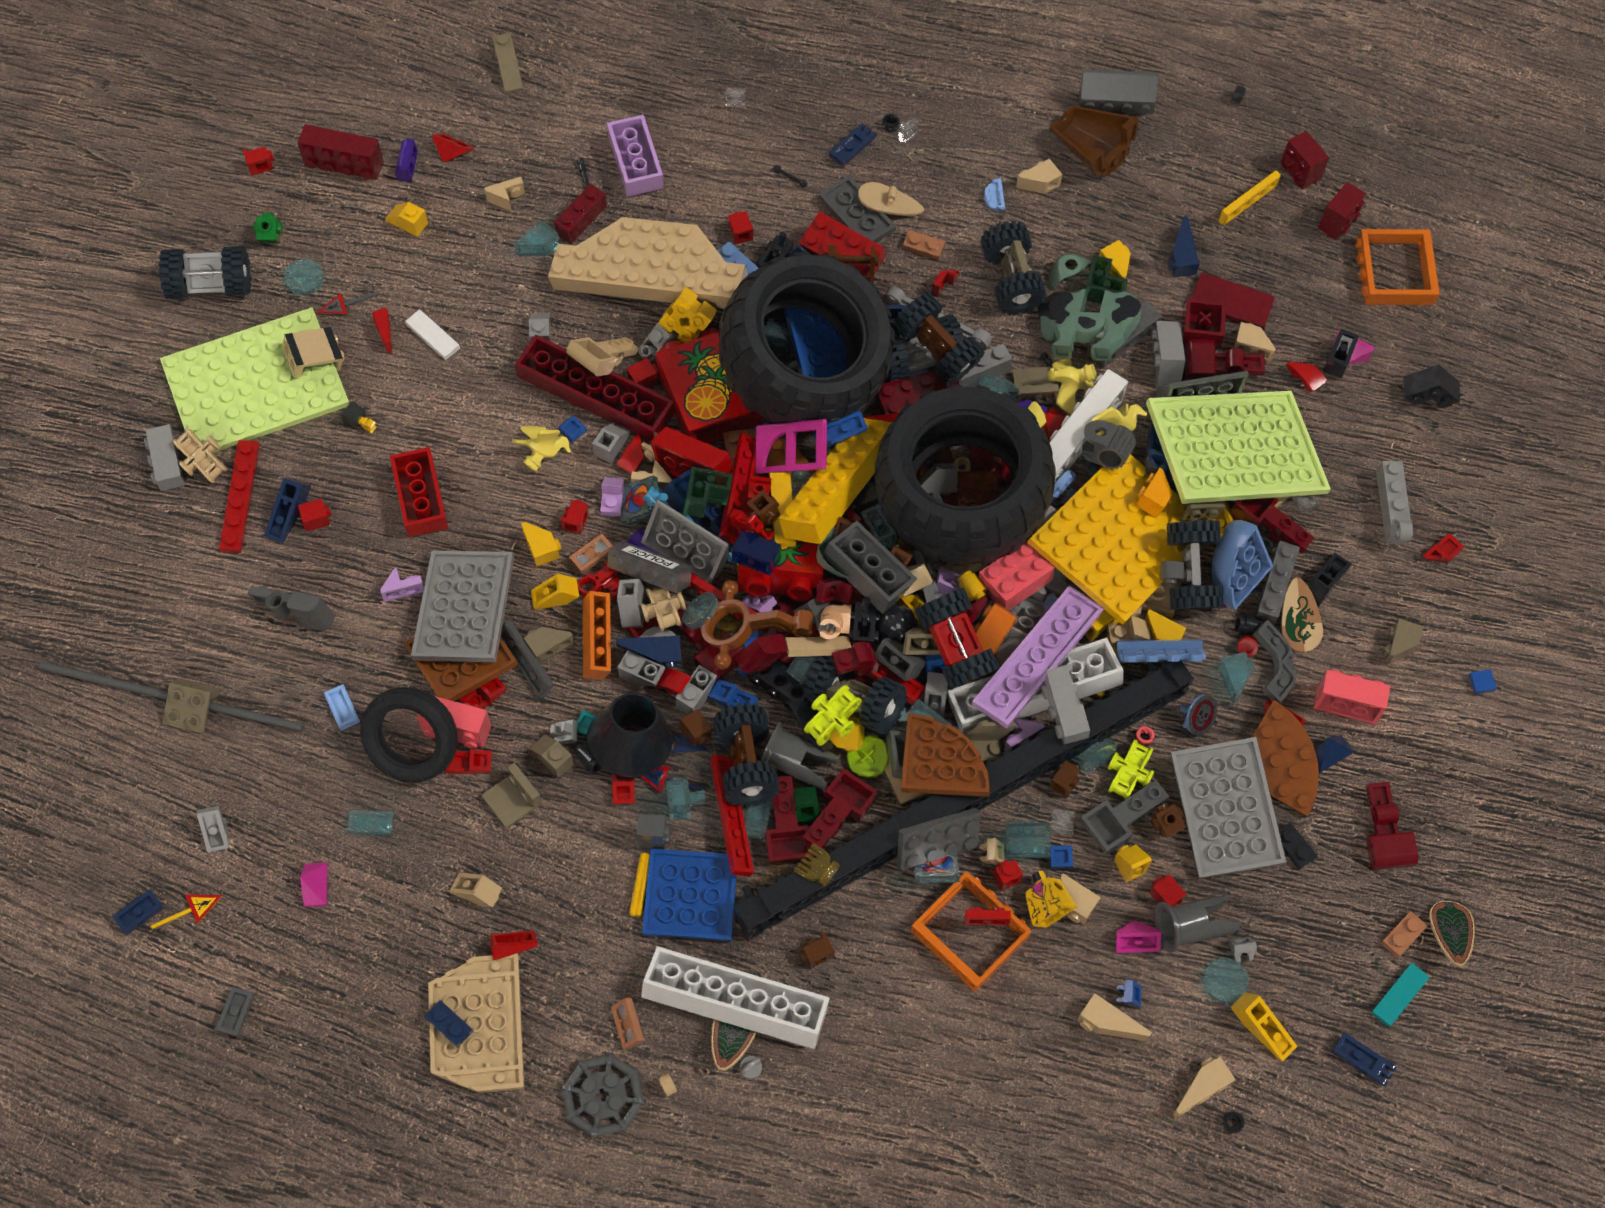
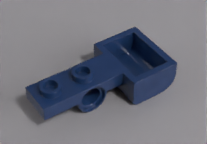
[663,468,729,543]

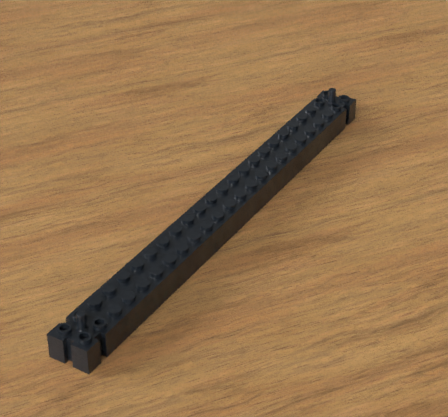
[734,659,1194,941]

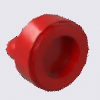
[1237,635,1258,657]

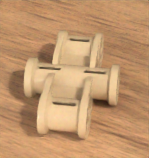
[172,427,228,483]
[640,587,686,632]

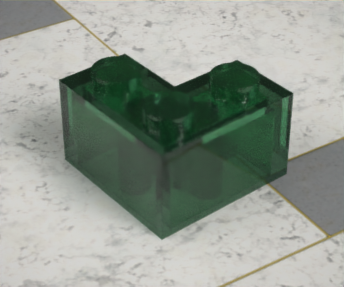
[1085,255,1128,304]
[683,466,733,518]

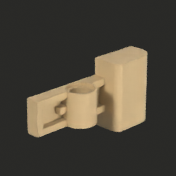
[567,337,639,376]

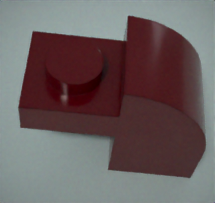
[816,574,862,605]
[832,642,879,677]

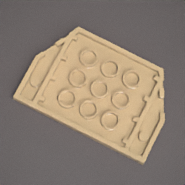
[428,953,525,1093]

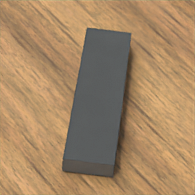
[501,620,554,699]

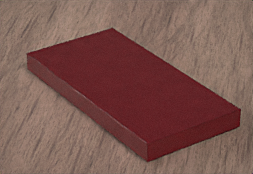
[1191,272,1275,330]

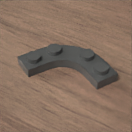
[1253,619,1297,704]

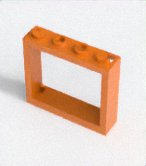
[1355,229,1440,305]
[910,871,1032,993]

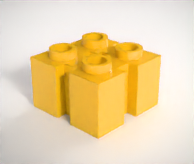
[658,286,717,343]

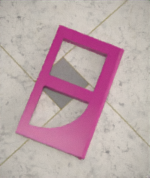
[756,419,827,474]

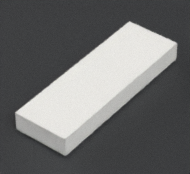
[405,310,460,361]

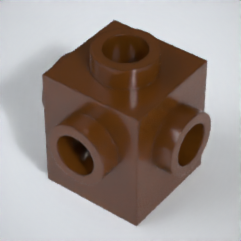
[747,490,780,528]
[1150,802,1186,838]

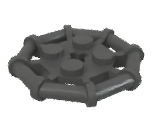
[560,1053,645,1139]

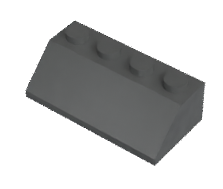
[1078,69,1158,114]
[823,521,917,614]

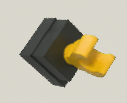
[341,401,377,434]

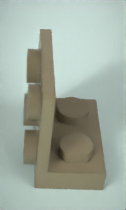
[1012,367,1059,404]
[162,679,220,733]
[965,720,1017,763]
[482,762,542,828]

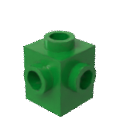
[253,213,283,242]

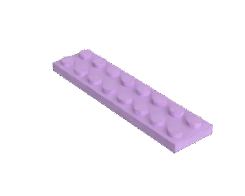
[972,585,1104,729]

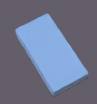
[324,684,360,731]

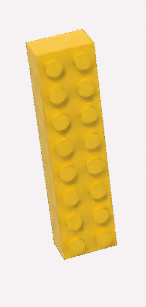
[779,418,892,544]

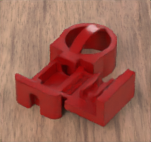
[726,509,775,542]
[578,562,621,602]

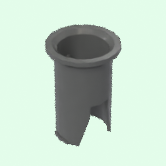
[760,722,841,792]
[1154,893,1240,953]

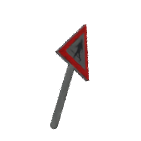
[316,291,380,315]

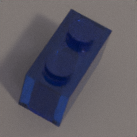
[732,530,781,576]

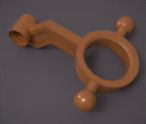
[701,580,813,669]

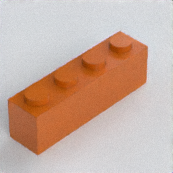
[582,591,611,680]
[951,603,1018,685]

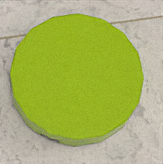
[847,735,890,779]

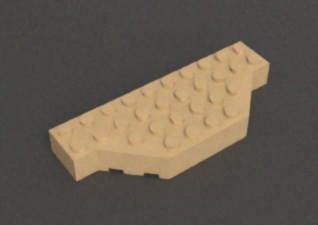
[548,217,748,309]

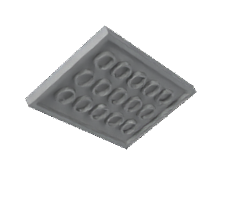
[411,550,514,662]
[1170,737,1286,879]

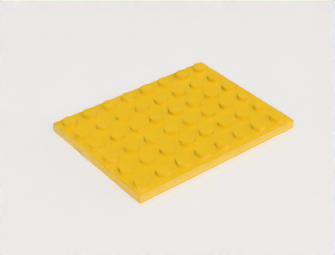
[1027,454,1208,625]

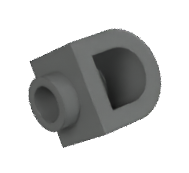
[1160,561,1187,585]

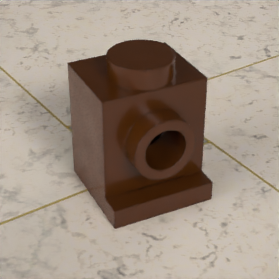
[1049,760,1081,799]
[799,932,835,969]

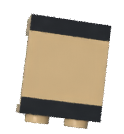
[282,327,344,378]

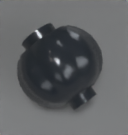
[878,604,918,643]

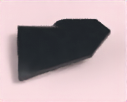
[788,700,833,752]

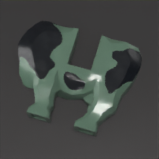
[1038,289,1142,361]

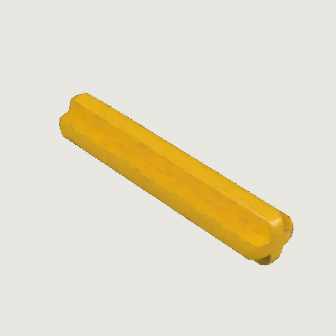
[629,853,650,917]

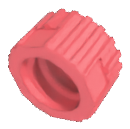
[1134,726,1155,747]

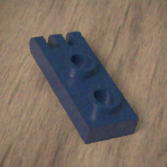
[829,123,877,167]
[1331,1032,1397,1087]

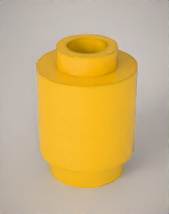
[957,570,987,602]

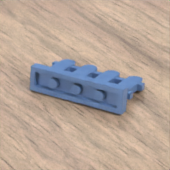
[1117,639,1206,663]

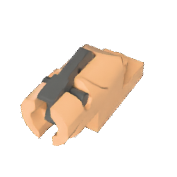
[815,603,852,639]

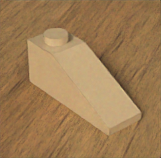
[1077,993,1152,1041]
[1173,1056,1236,1119]

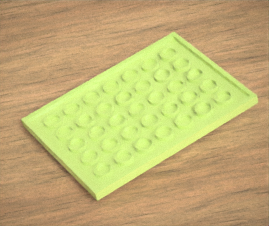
[160,307,349,453]
[1146,391,1331,504]

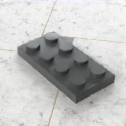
[819,175,896,243]
[897,808,980,870]

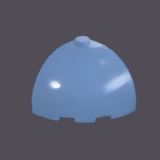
[1211,520,1273,610]

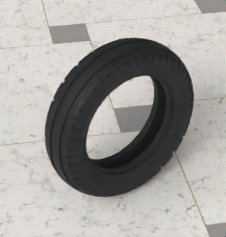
[360,687,458,783]

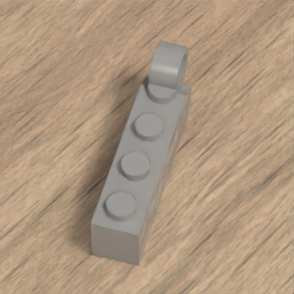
[1376,461,1413,544]

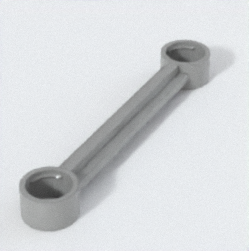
[883,286,992,350]

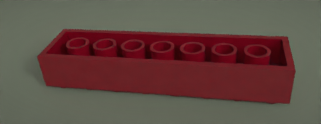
[515,334,675,442]

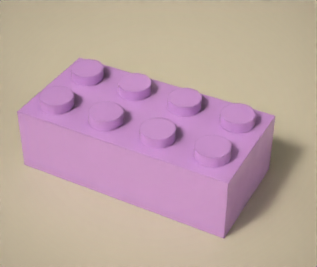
[607,115,664,197]

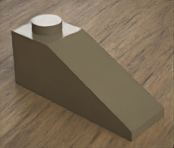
[492,33,523,94]

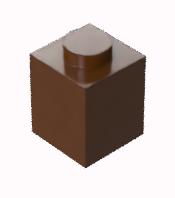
[679,709,713,748]

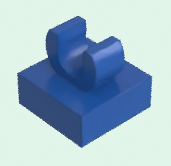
[1116,980,1142,1008]

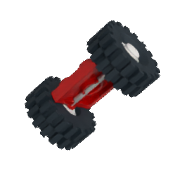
[915,587,1000,690]

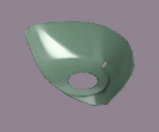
[1048,253,1095,290]
[816,527,848,578]

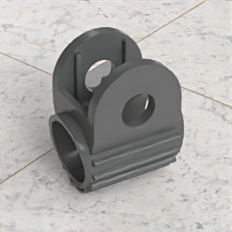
[1082,420,1137,469]

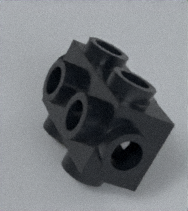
[756,232,793,268]
[849,597,880,647]

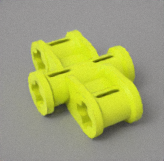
[804,685,862,746]
[1107,739,1155,800]

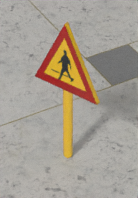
[150,894,223,929]

